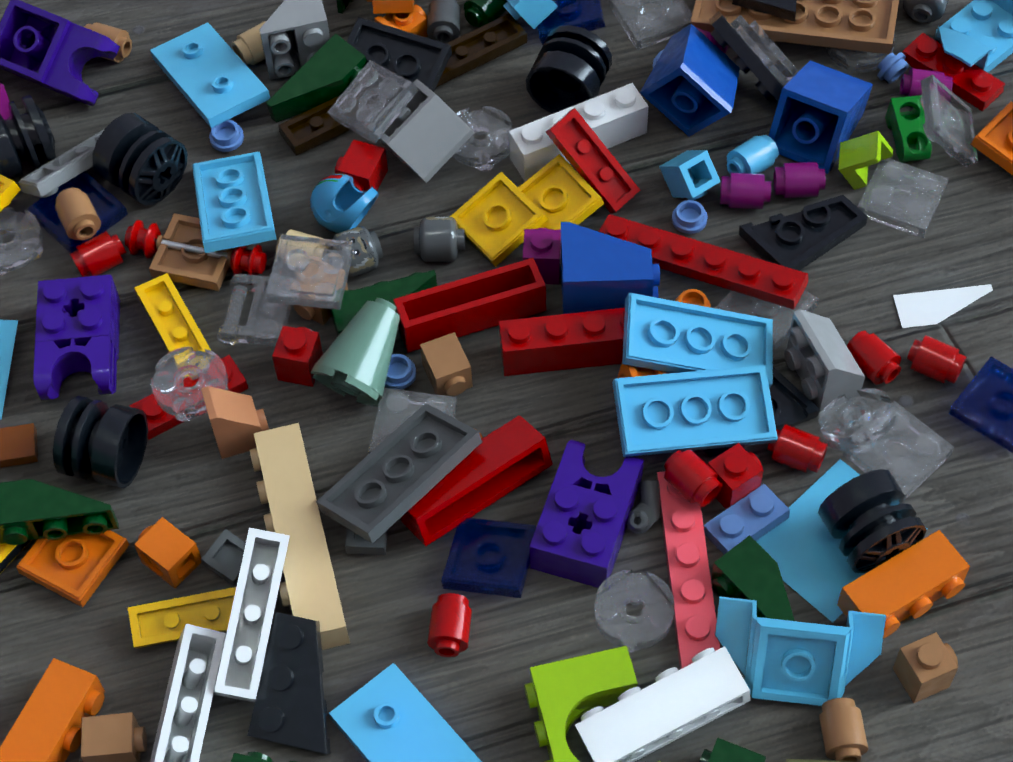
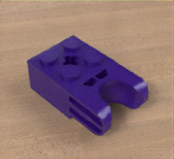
[0,0,120,106]
[33,274,120,400]
[530,440,644,590]

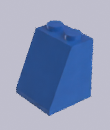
[640,23,740,136]
[768,60,873,174]
[561,222,660,314]

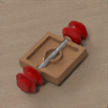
[125,213,267,291]

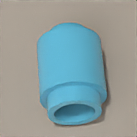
[727,135,779,174]

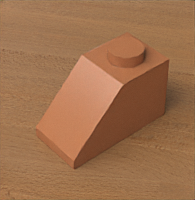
[201,386,269,459]

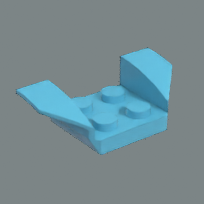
[934,0,1013,72]
[715,596,886,706]

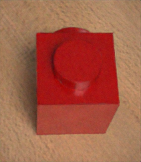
[335,139,388,192]
[272,326,323,387]
[708,443,764,509]

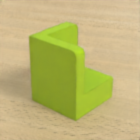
[838,131,893,190]

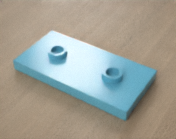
[150,22,270,128]
[192,152,277,253]
[622,293,773,388]
[612,365,778,457]
[329,663,482,762]

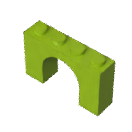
[524,646,661,762]

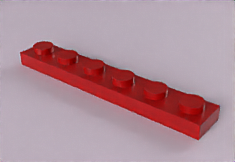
[598,214,808,310]

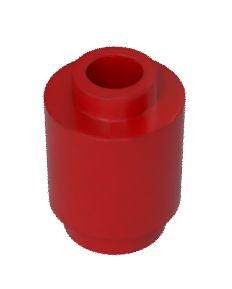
[70,231,127,277]
[847,330,901,385]
[907,335,967,384]
[767,424,828,473]
[664,449,723,507]
[427,593,472,657]

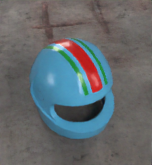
[310,173,379,233]

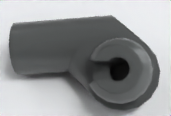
[627,480,661,534]

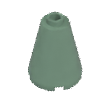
[311,298,400,407]

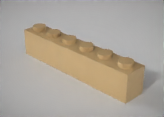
[249,423,350,650]

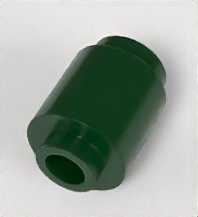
[464,0,508,28]

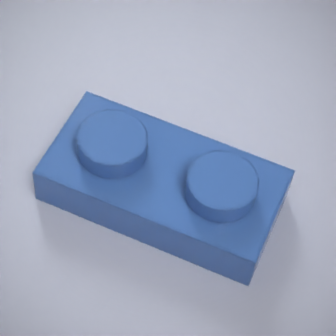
[704,484,790,555]

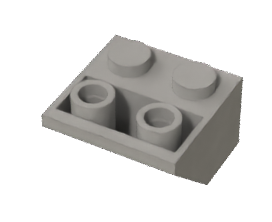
[259,0,330,80]
[369,79,474,183]
[784,309,865,411]

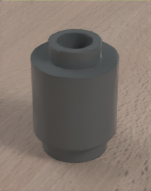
[427,0,461,44]

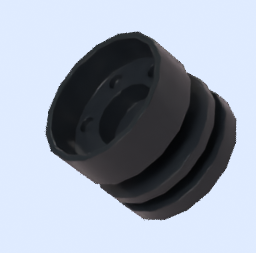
[526,25,612,114]
[0,95,57,179]
[92,113,188,206]
[53,396,148,488]
[818,469,927,573]

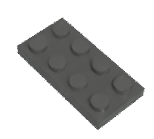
[316,403,482,544]

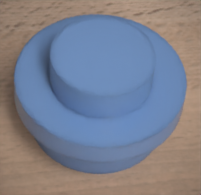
[877,52,909,84]
[209,120,244,152]
[672,200,708,234]
[385,354,416,390]

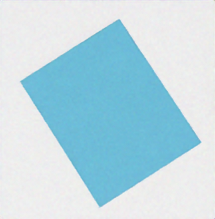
[756,459,927,623]

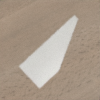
[893,284,993,328]

